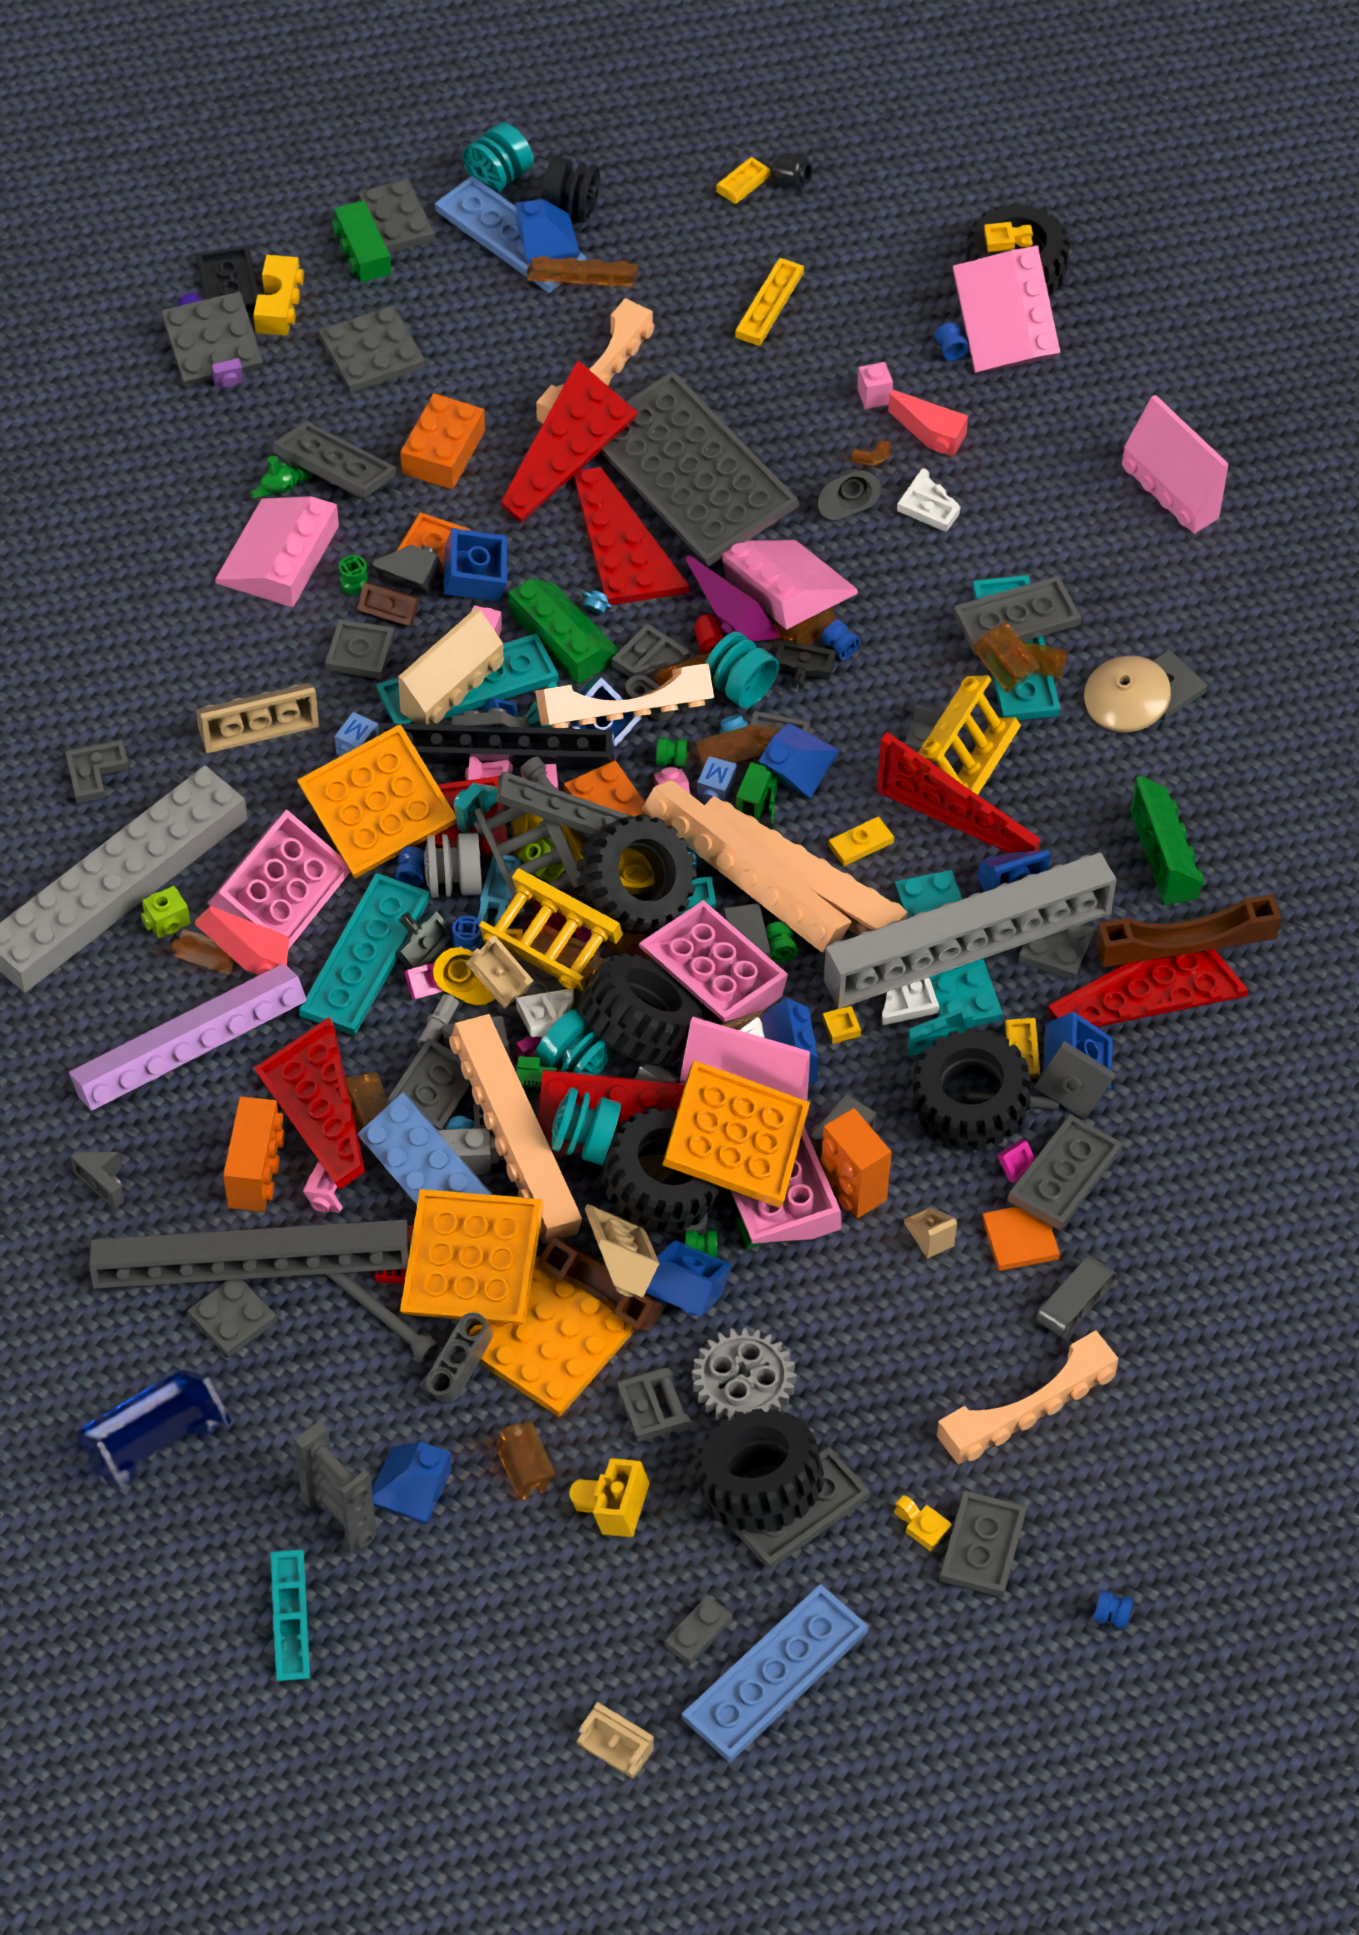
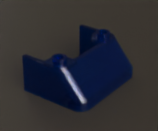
[75,1370,232,1489]

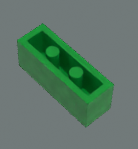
[331,200,391,283]

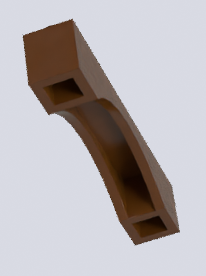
[1095,894,1281,968]

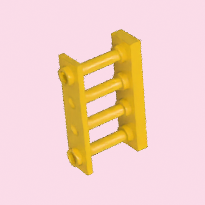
[918,675,1021,795]
[479,868,623,992]

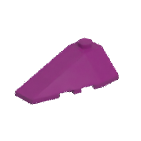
[685,555,780,641]

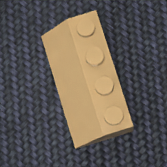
[398,607,504,724]
[196,683,319,754]
[585,1204,659,1297]

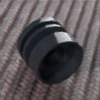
[541,156,600,221]

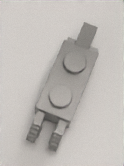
[437,1128,505,1175]

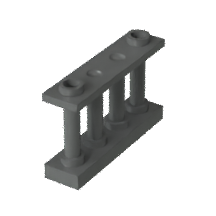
[474,781,584,922]
[294,1421,376,1553]

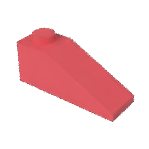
[888,390,968,457]
[195,906,289,976]

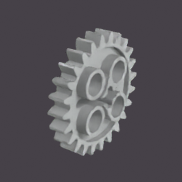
[692,1328,796,1420]

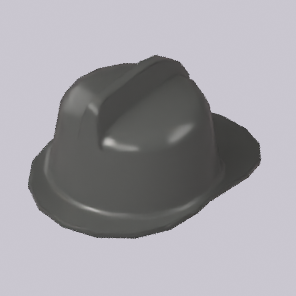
[817,469,881,520]

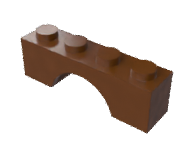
[537,1237,667,1332]

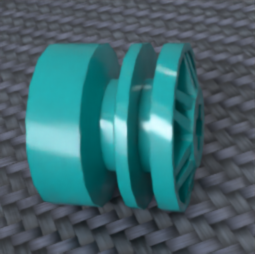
[463,122,533,193]
[705,631,779,708]
[534,1009,615,1075]
[551,1087,621,1165]

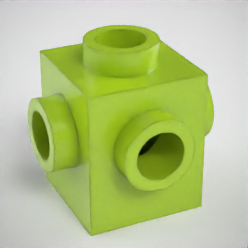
[517,837,565,883]
[141,886,190,939]

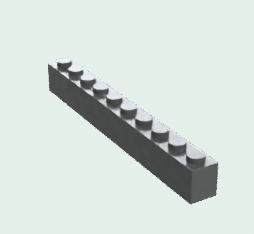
[89,1220,409,1289]

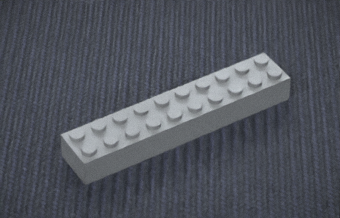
[0,766,247,993]
[824,852,1117,1009]

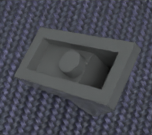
[905,702,945,753]
[70,1152,124,1210]

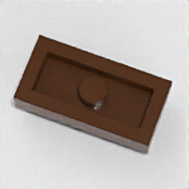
[357,582,420,626]

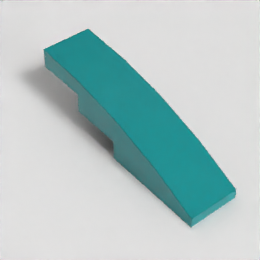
[270,1550,310,1682]

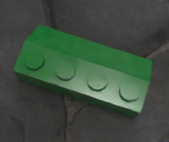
[508,579,620,685]
[1130,776,1204,905]

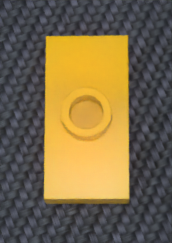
[716,157,771,204]
[828,816,894,867]
[1005,1018,1040,1079]

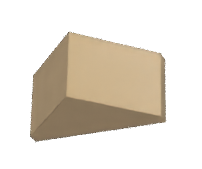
[903,1207,957,1259]

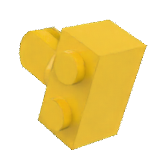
[569,1458,650,1538]

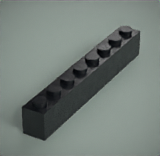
[378,723,615,768]

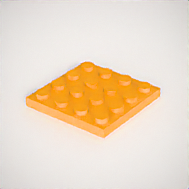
[297,724,457,879]
[662,1060,810,1208]
[400,1189,544,1325]
[463,1256,636,1418]

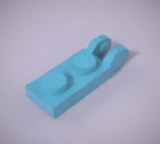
[477,855,523,925]

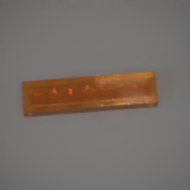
[527,256,638,287]

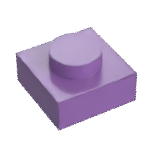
[212,358,243,389]

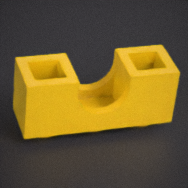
[254,255,304,336]

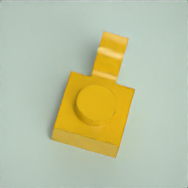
[984,222,1033,252]
[894,1494,952,1552]

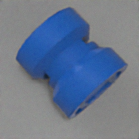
[934,322,969,361]
[821,620,861,660]
[395,847,425,887]
[452,915,483,952]
[1093,1589,1134,1630]

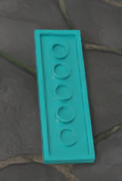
[972,575,1060,720]
[376,633,559,724]
[894,870,1003,1027]
[299,873,431,1036]

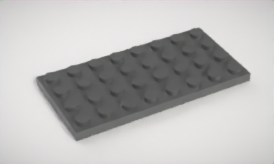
[600,371,800,566]

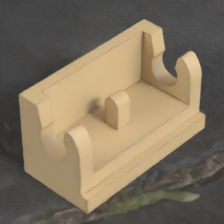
[466,935,534,1009]
[577,1702,654,1779]

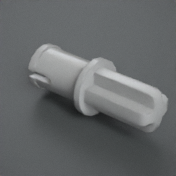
[417,995,459,1048]

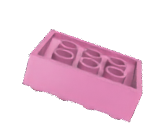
[952,246,1060,373]
[1122,395,1229,534]
[215,497,339,608]
[722,540,858,629]
[207,809,350,949]
[639,900,788,1022]
[680,1017,810,1101]
[730,1127,841,1243]

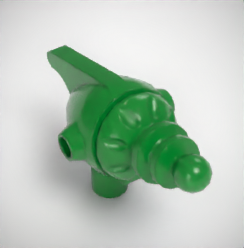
[250,456,314,498]

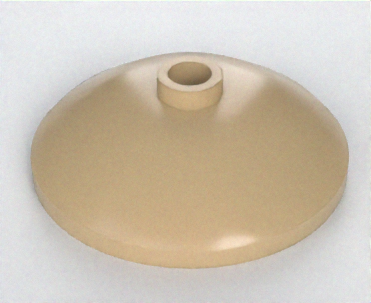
[1084,656,1171,732]

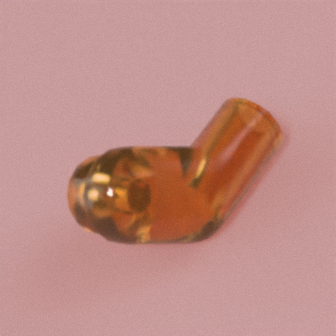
[852,440,892,466]

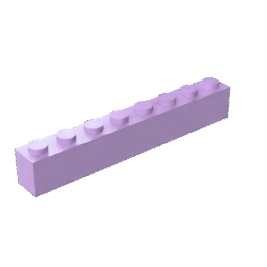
[69,963,307,1111]

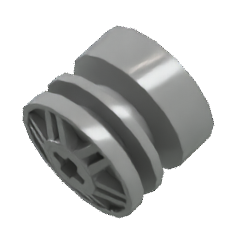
[424,832,482,898]

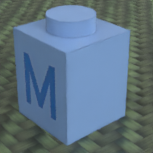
[335,712,379,756]
[697,756,737,804]

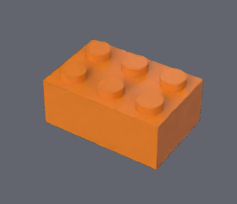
[400,393,485,490]
[564,760,652,819]
[223,1096,285,1212]
[821,1108,892,1219]

